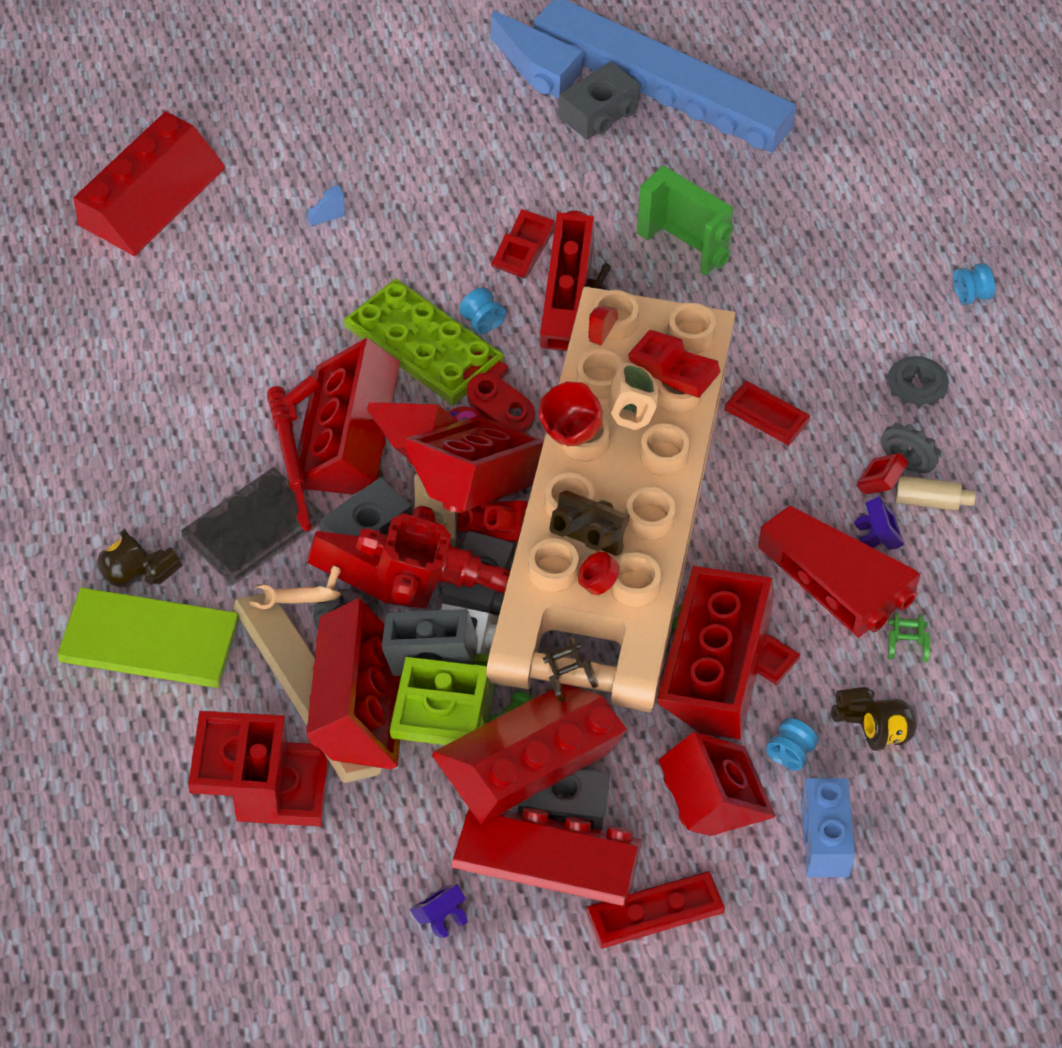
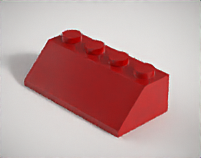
[73,111,225,257]
[297,338,400,495]
[404,415,544,513]
[657,566,773,740]
[306,598,402,770]
[432,684,628,825]
[451,808,642,906]

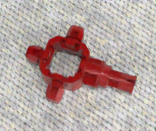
[356,505,511,604]

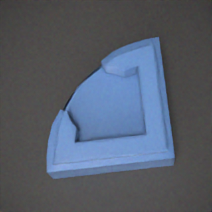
[307,185,345,226]

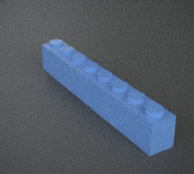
[534,0,796,153]

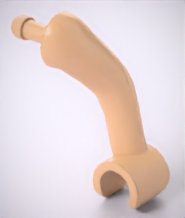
[249,566,341,609]

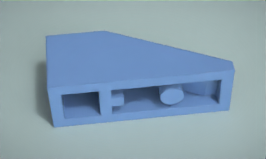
[491,10,582,98]

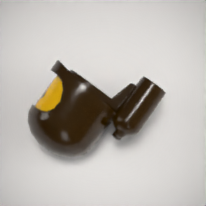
[97,528,183,587]
[831,687,917,751]

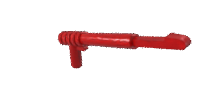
[267,375,320,531]

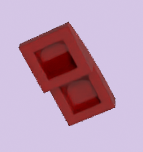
[491,209,555,279]
[628,329,721,398]

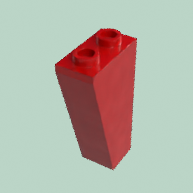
[540,210,594,351]
[758,505,920,638]

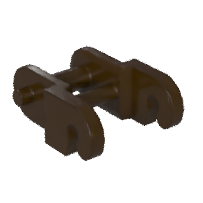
[543,637,599,702]

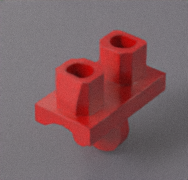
[457,500,528,542]

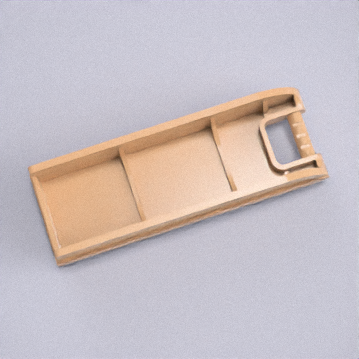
[486,287,736,713]

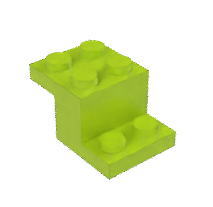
[390,654,496,745]

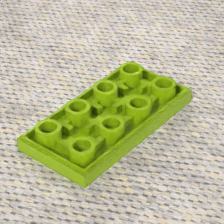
[343,278,504,406]
[57,587,239,688]

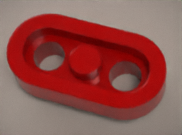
[467,372,535,433]

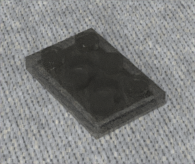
[181,467,324,586]

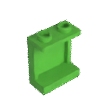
[637,165,734,276]

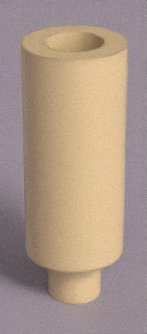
[895,476,976,511]

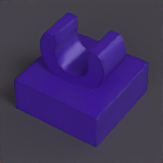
[854,496,904,550]
[409,884,467,938]

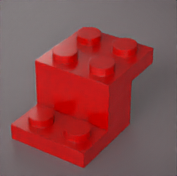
[188,710,329,827]

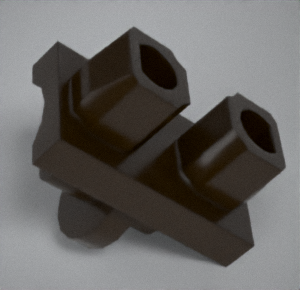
[549,490,630,556]

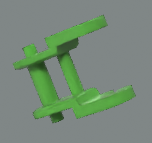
[888,613,930,662]

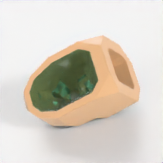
[608,363,659,430]

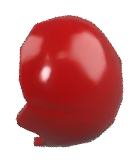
[538,381,604,447]

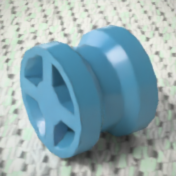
[953,263,995,305]
[459,287,506,335]
[766,718,818,771]

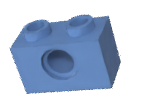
[801,778,855,877]

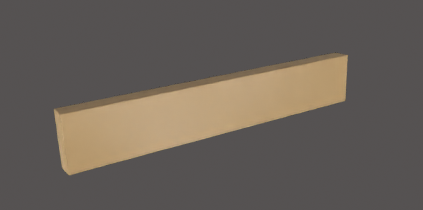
[233,593,382,783]

